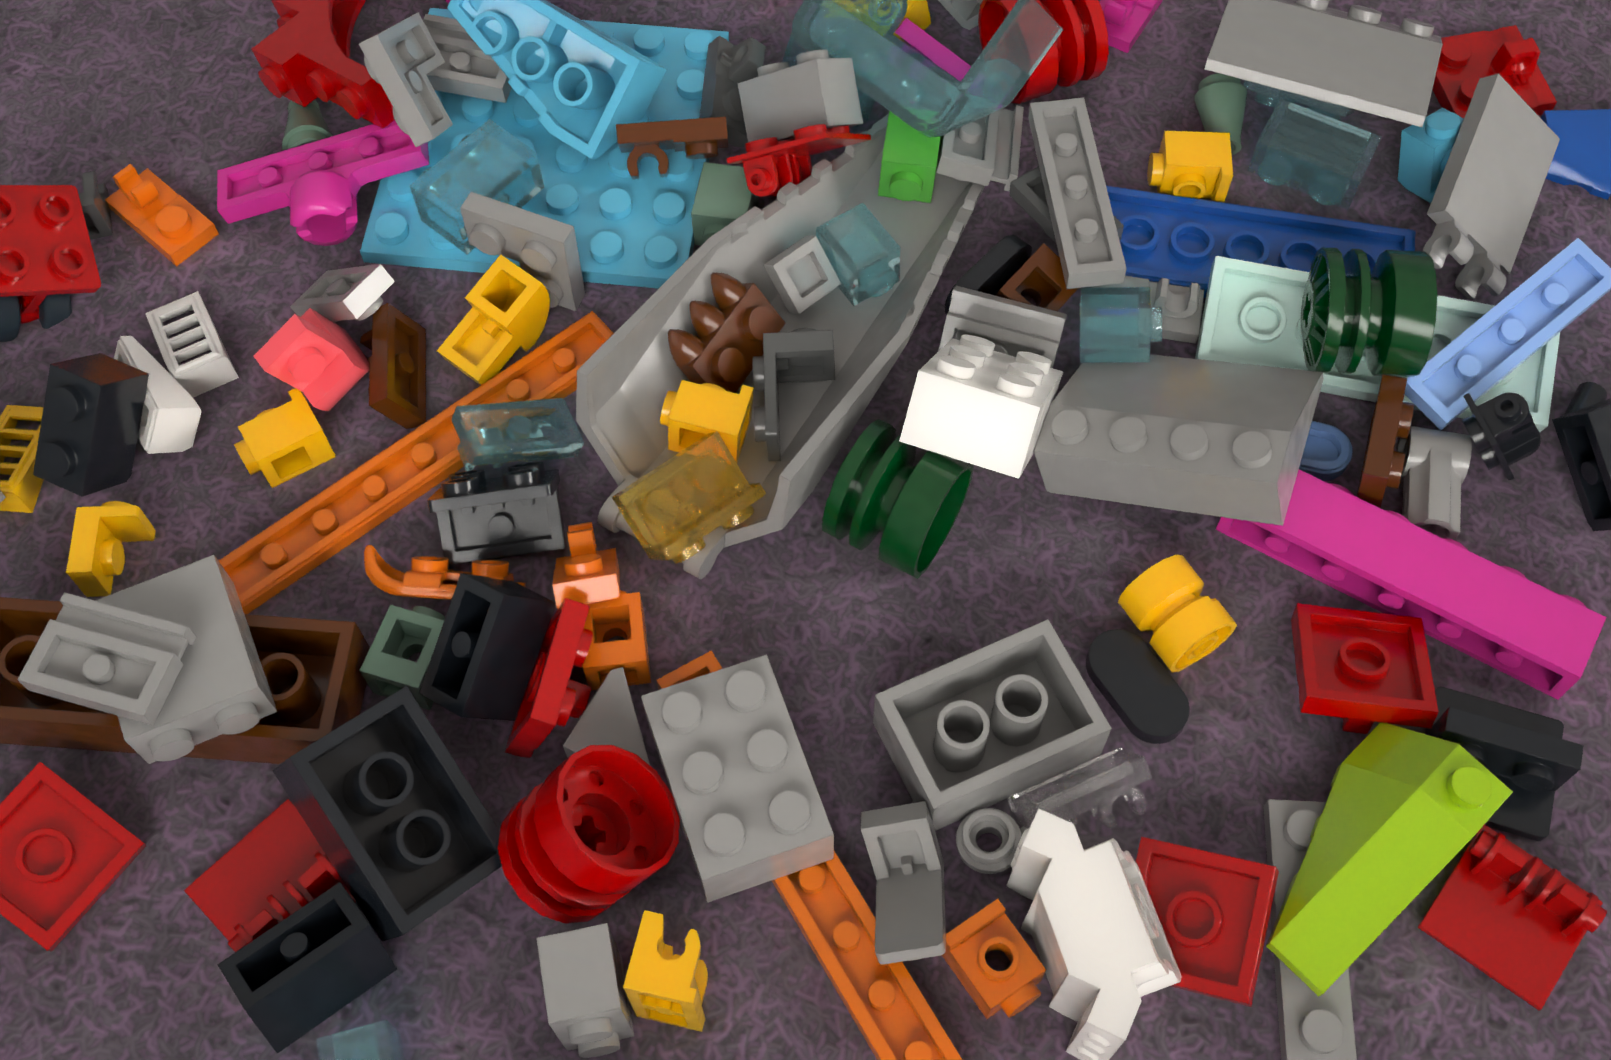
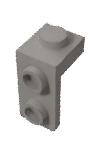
[861,801,946,964]

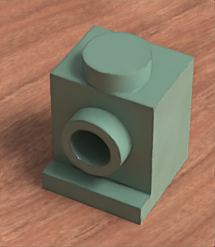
[359,604,445,710]

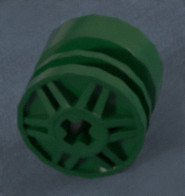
[1300,247,1437,377]
[822,419,974,579]

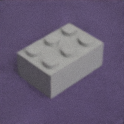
[873,619,1112,831]
[641,654,834,903]

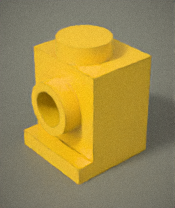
[1147,131,1233,202]
[660,380,754,467]
[234,388,336,488]

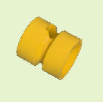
[1118,555,1237,673]

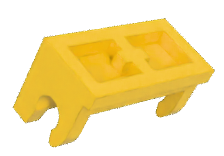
[623,910,708,1032]

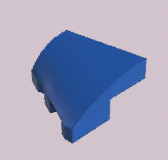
[1541,109,1611,200]

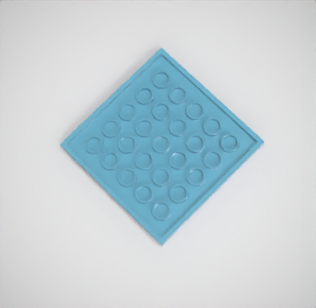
[360,8,729,288]

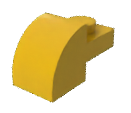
[437,254,550,385]

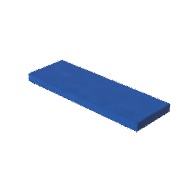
[1106,186,1416,298]

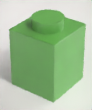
[878,110,943,203]

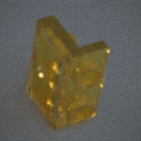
[612,432,766,563]

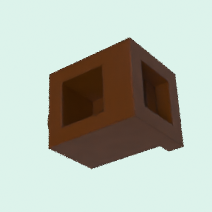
[995,243,1079,311]

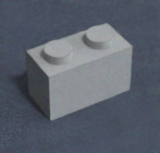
[737,49,863,142]
[536,923,634,1058]

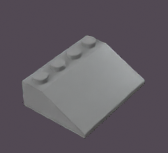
[1204,0,1443,127]
[1033,349,1324,526]

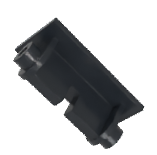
[1462,393,1541,480]

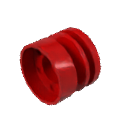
[978,0,1109,104]
[498,745,680,924]

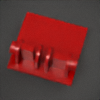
[726,124,871,197]
[184,799,356,952]
[1418,824,1607,1011]

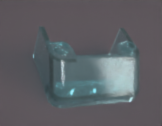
[792,0,1063,137]

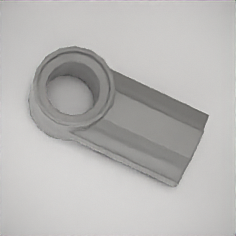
[1397,426,1472,540]

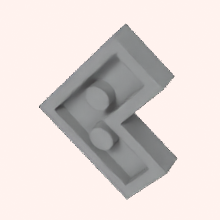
[359,12,453,147]
[460,192,586,311]

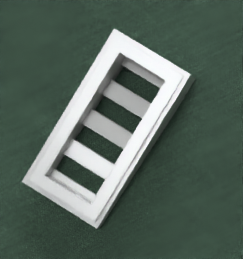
[145,291,239,398]
[114,336,201,454]

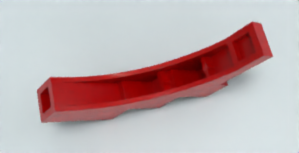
[251,0,395,129]

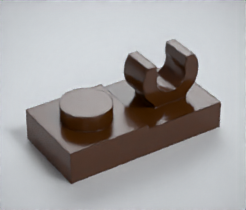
[616,116,729,179]
[360,303,426,429]

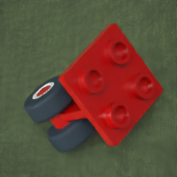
[0,185,101,342]

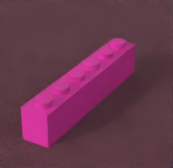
[1215,469,1607,700]

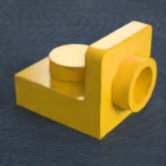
[66,501,156,597]

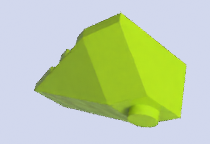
[1266,722,1513,997]

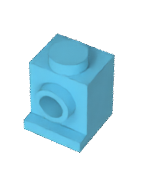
[1398,107,1464,203]

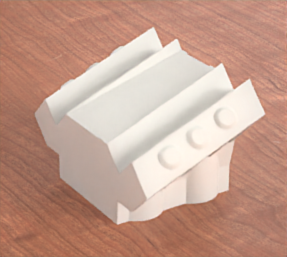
[1007,808,1182,1060]

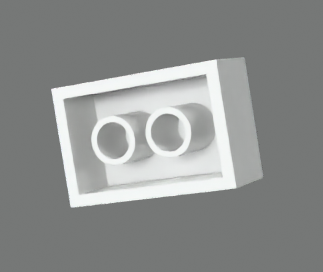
[899,335,1063,479]

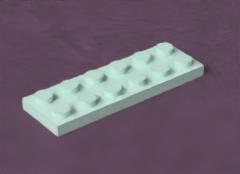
[1195,256,1560,433]

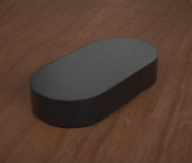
[945,234,1032,315]
[1086,629,1190,744]

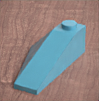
[447,0,667,160]

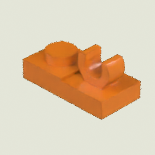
[105,164,219,267]
[552,522,620,609]

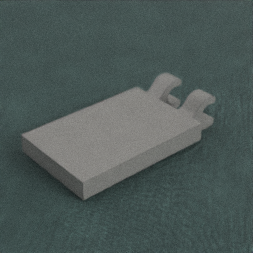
[1423,73,1560,300]

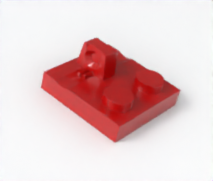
[1432,25,1557,118]
[505,598,593,758]
[1291,603,1439,734]
[0,762,147,952]
[1135,837,1279,1007]

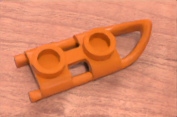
[364,545,526,600]

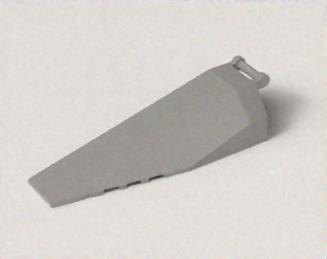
[576,94,985,580]

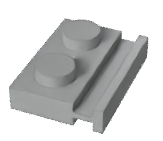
[423,14,512,103]
[936,88,1024,192]
[938,286,1067,368]
[17,592,197,725]

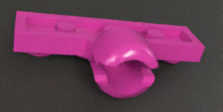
[217,120,429,246]

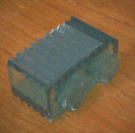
[1248,98,1382,210]

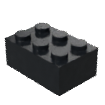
[273,686,502,941]

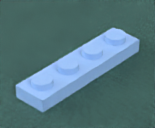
[1405,238,1611,431]

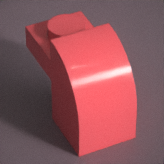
[254,308,370,411]

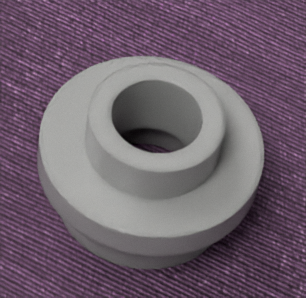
[956,808,1021,874]

